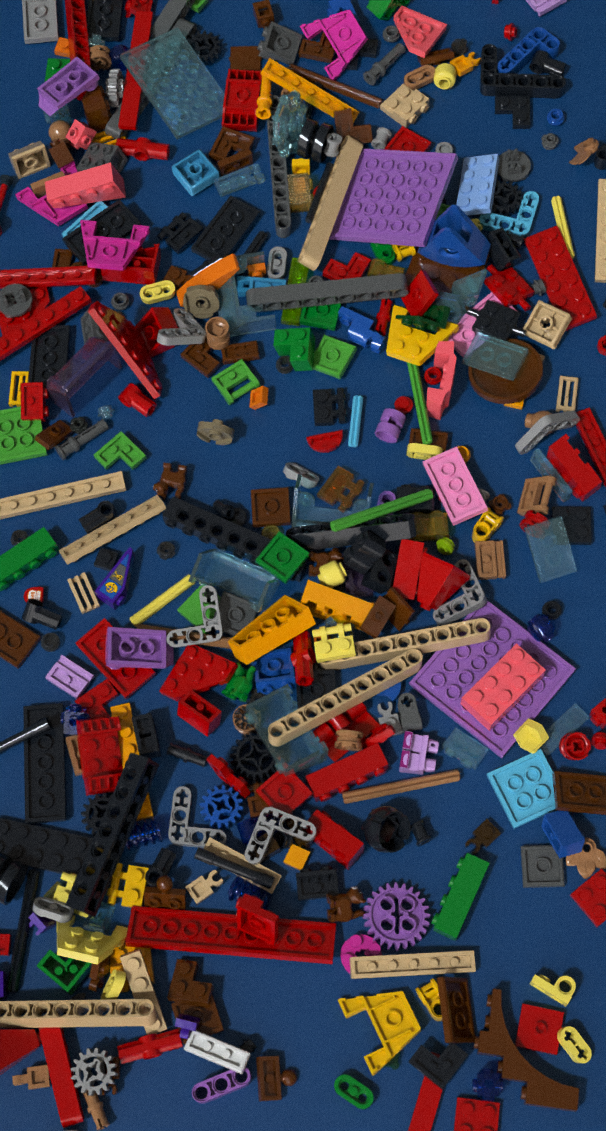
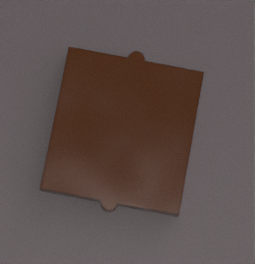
[229,46,262,71]
[382,587,415,632]

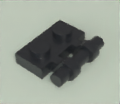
[157,212,203,254]
[313,387,348,426]

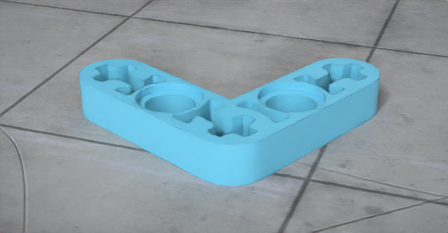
[479,191,539,238]

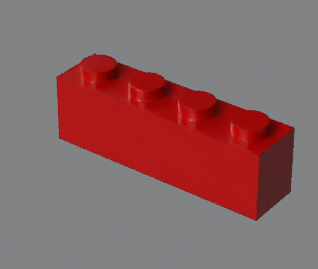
[305,743,389,802]

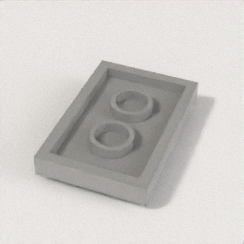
[22,0,59,44]

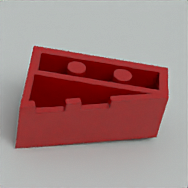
[100,244,161,285]
[545,434,602,502]
[393,539,428,600]
[301,809,364,870]

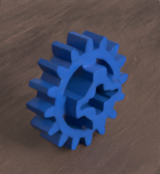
[200,785,244,830]

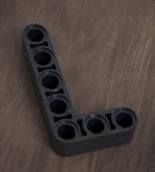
[480,44,566,99]

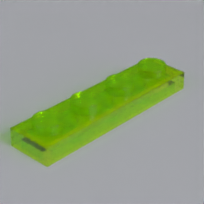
[281,257,309,326]

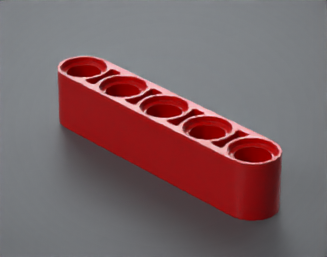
[39,1027,85,1128]

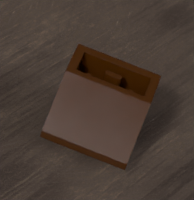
[81,85,112,132]

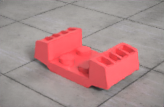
[426,341,457,420]

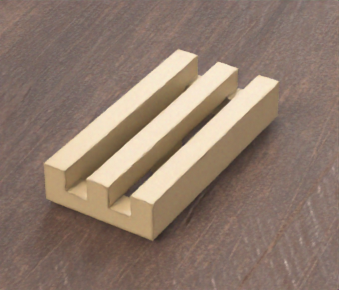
[556,376,579,412]
[67,572,100,614]

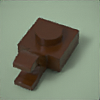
[163,265,194,288]

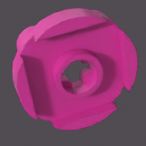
[340,934,382,974]

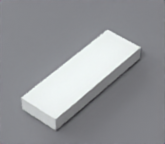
[184,1030,251,1074]

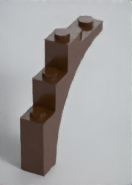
[474,989,579,1112]

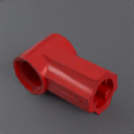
[118,383,157,417]

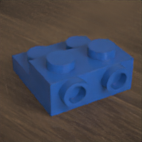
[253,648,296,695]

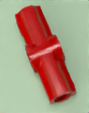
[116,137,170,161]
[290,631,316,686]
[117,1029,183,1065]

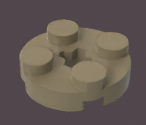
[183,285,220,319]
[197,419,235,445]

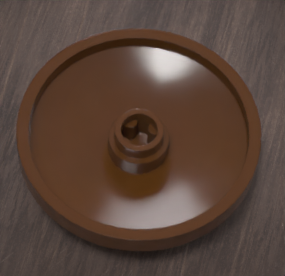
[468,338,543,404]

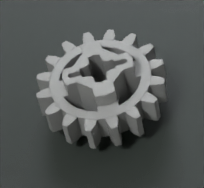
[105,69,125,108]
[71,1048,118,1096]

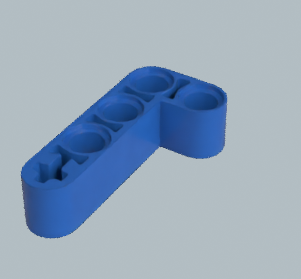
[497,27,560,74]

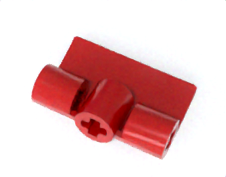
[310,702,380,762]

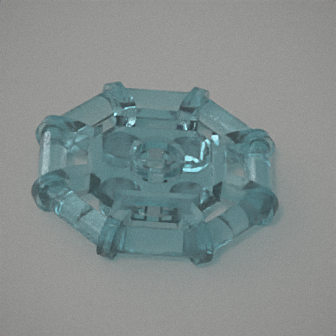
[271,90,308,158]

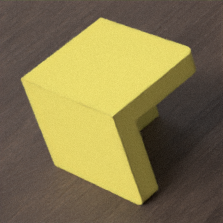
[513,718,549,754]

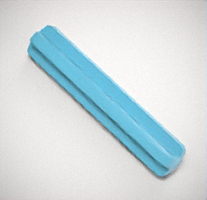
[348,395,363,448]

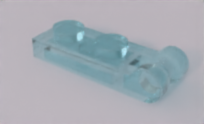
[214,164,266,197]

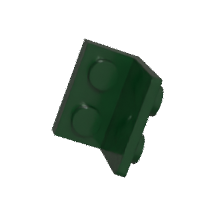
[395,305,450,332]

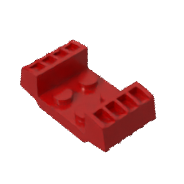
[222,69,262,132]
[76,715,123,796]

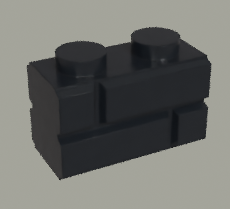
[486,228,521,271]

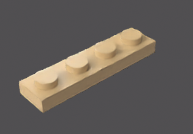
[203,837,281,894]
[120,949,167,1035]

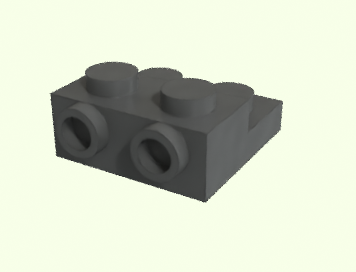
[257,21,302,65]

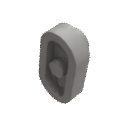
[267,247,287,279]
[283,462,319,489]
[32,897,74,923]

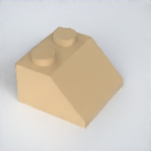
[8,141,51,179]

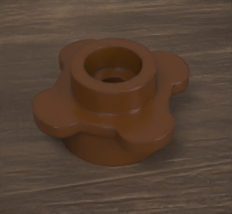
[489,494,511,516]

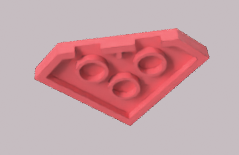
[393,6,447,58]

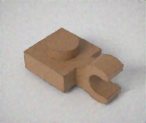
[12,1065,51,1090]

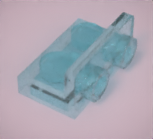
[431,291,467,324]
[442,727,489,770]

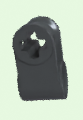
[398,693,422,733]

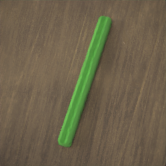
[407,362,433,445]
[330,489,433,532]

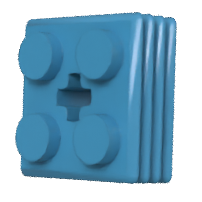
[172,149,220,196]

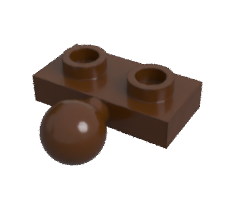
[144,875,186,910]
[256,1056,298,1102]

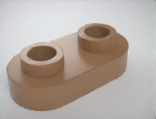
[404,65,435,90]

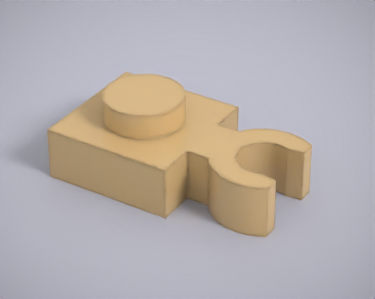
[185,870,224,905]

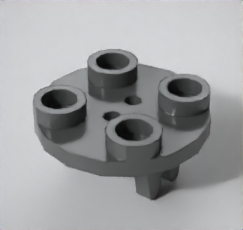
[498,149,531,182]
[0,284,33,318]

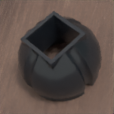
[361,806,411,853]

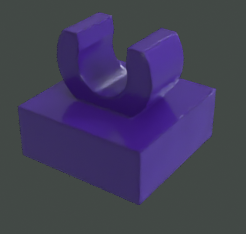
[28,912,57,935]
[175,1013,201,1039]

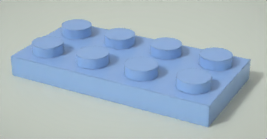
[456,154,500,216]

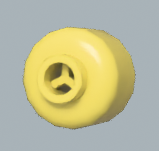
[433,63,457,90]
[317,560,347,588]

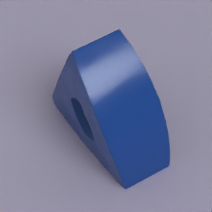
[417,205,491,267]

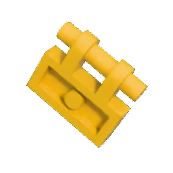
[107,863,149,908]

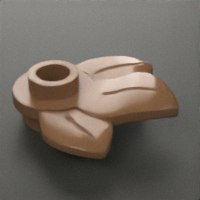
[569,138,599,165]
[566,837,606,879]

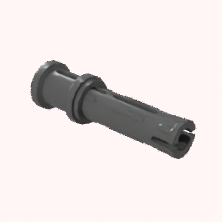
[363,43,406,85]
[54,419,109,460]

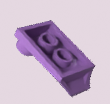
[37,57,100,116]
[105,627,174,670]

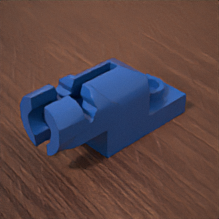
[338,306,387,354]

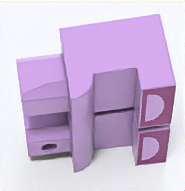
[399,731,439,775]

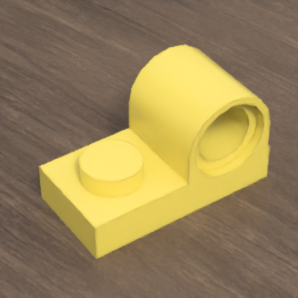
[529,974,576,1007]

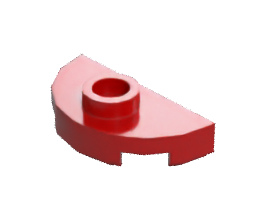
[306,430,343,453]
[361,723,395,749]

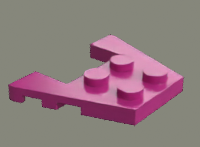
[300,9,368,81]
[15,161,88,227]
[80,220,150,271]

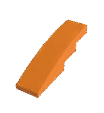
[176,253,240,307]

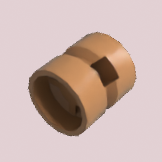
[205,317,230,350]

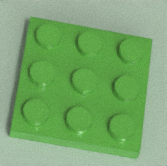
[0,406,47,465]

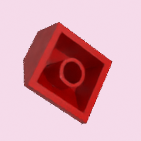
[135,307,178,358]

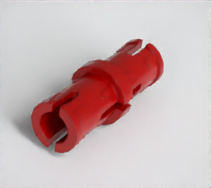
[375,299,393,336]

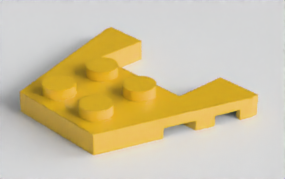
[386,305,459,366]
[338,991,421,1076]

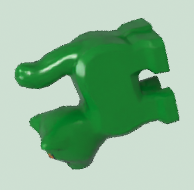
[221,662,256,702]

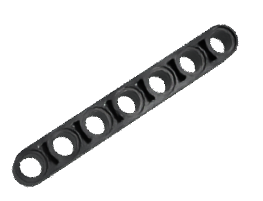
[286,513,418,551]

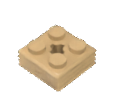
[523,300,572,349]

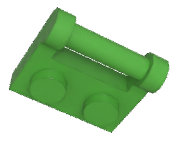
[211,359,260,405]

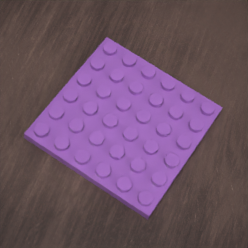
[329,149,458,247]
[409,600,576,759]

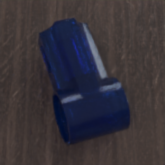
[236,813,278,845]

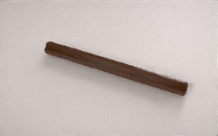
[288,64,382,108]

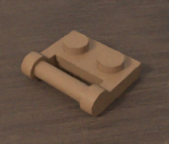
[517,476,556,516]

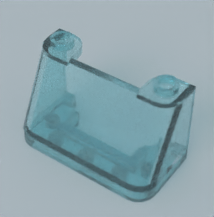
[244,684,329,776]

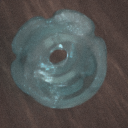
[97,405,115,420]

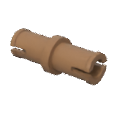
[83,1085,110,1131]

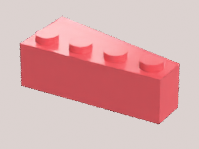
[45,162,126,208]

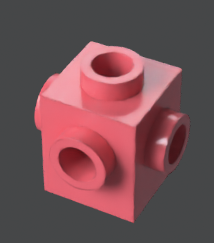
[65,119,97,150]

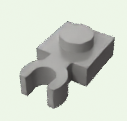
[377,701,402,737]

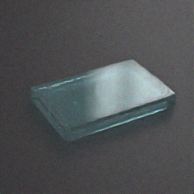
[462,332,529,381]
[524,516,577,583]

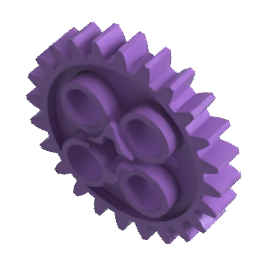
[363,882,430,951]

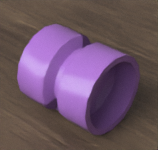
[375,408,406,443]

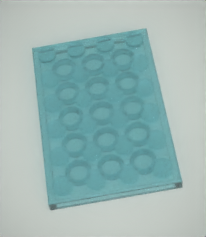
[120,27,225,140]

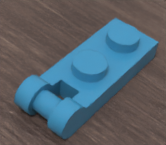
[234,276,287,297]

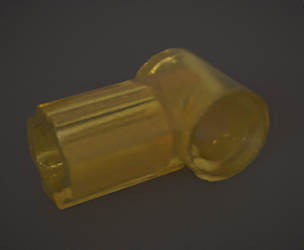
[367,258,405,276]

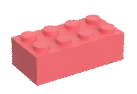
[461,643,546,731]

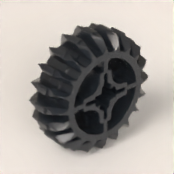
[230,730,284,783]

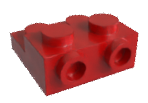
[235,893,279,945]

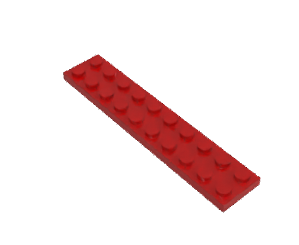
[125,906,336,964]

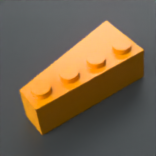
[301,580,374,631]
[228,595,316,665]

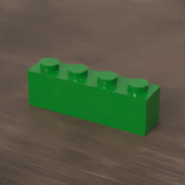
[0,527,59,591]
[431,853,489,941]

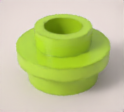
[436,537,455,555]

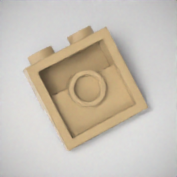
[380,84,429,128]

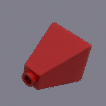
[417,552,470,611]
[0,1029,42,1075]

